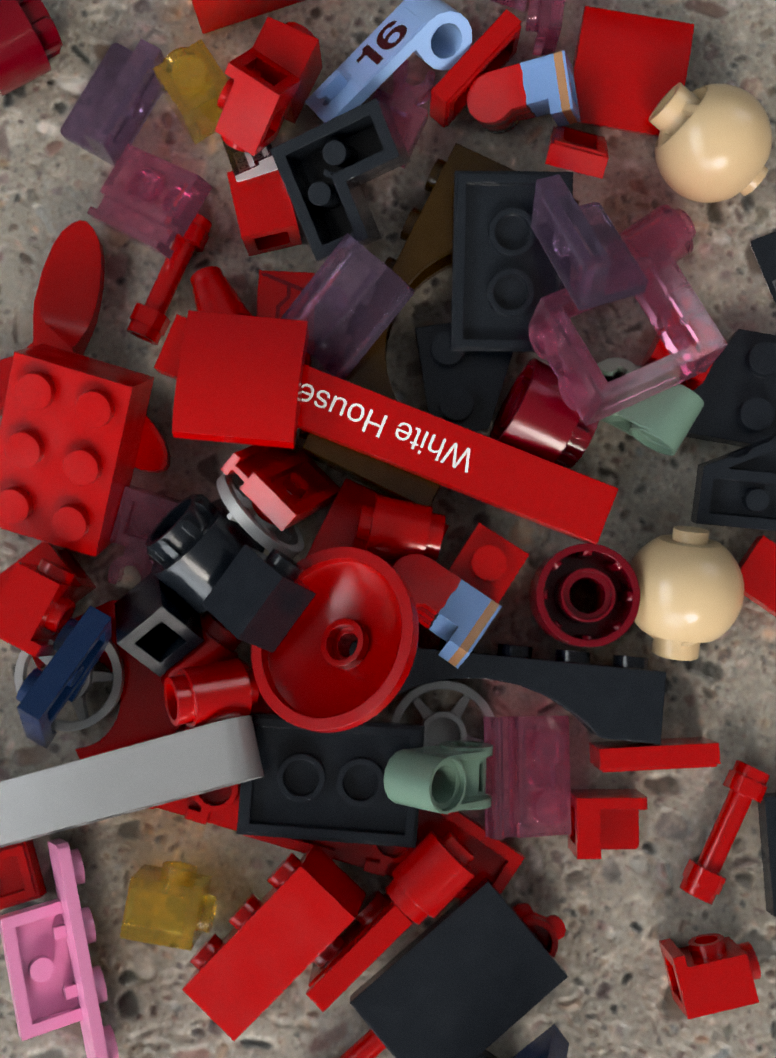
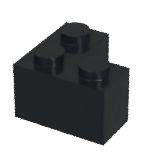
[270,98,411,261]

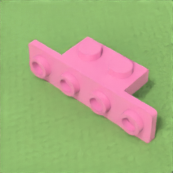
[0,838,119,1058]

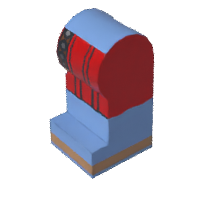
[467,50,581,134]
[393,554,502,669]

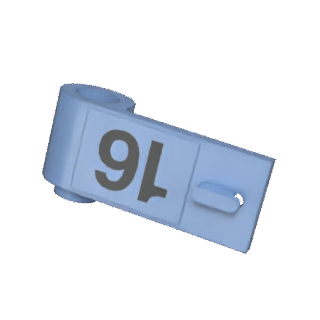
[305,0,472,123]

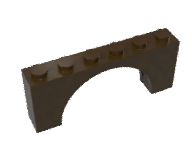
[299,143,580,506]

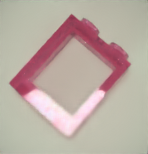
[528,245,728,426]

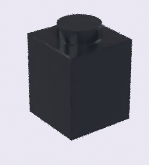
[202,544,316,653]
[114,573,204,677]

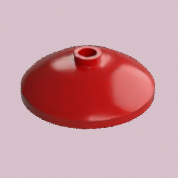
[251,547,419,733]

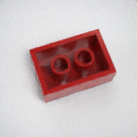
[0,344,154,557]

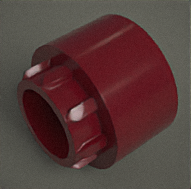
[0,0,63,96]
[489,358,600,469]
[529,543,640,647]

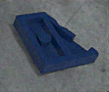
[16,605,112,749]

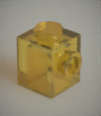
[153,39,228,145]
[119,861,217,951]

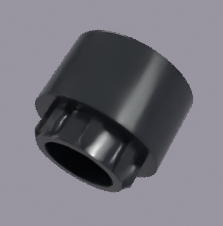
[145,494,265,613]

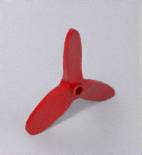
[0,220,171,473]

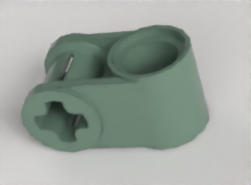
[588,357,704,456]
[383,740,493,814]

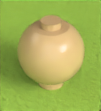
[648,82,772,203]
[630,526,745,661]

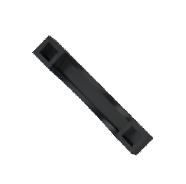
[349,638,666,744]

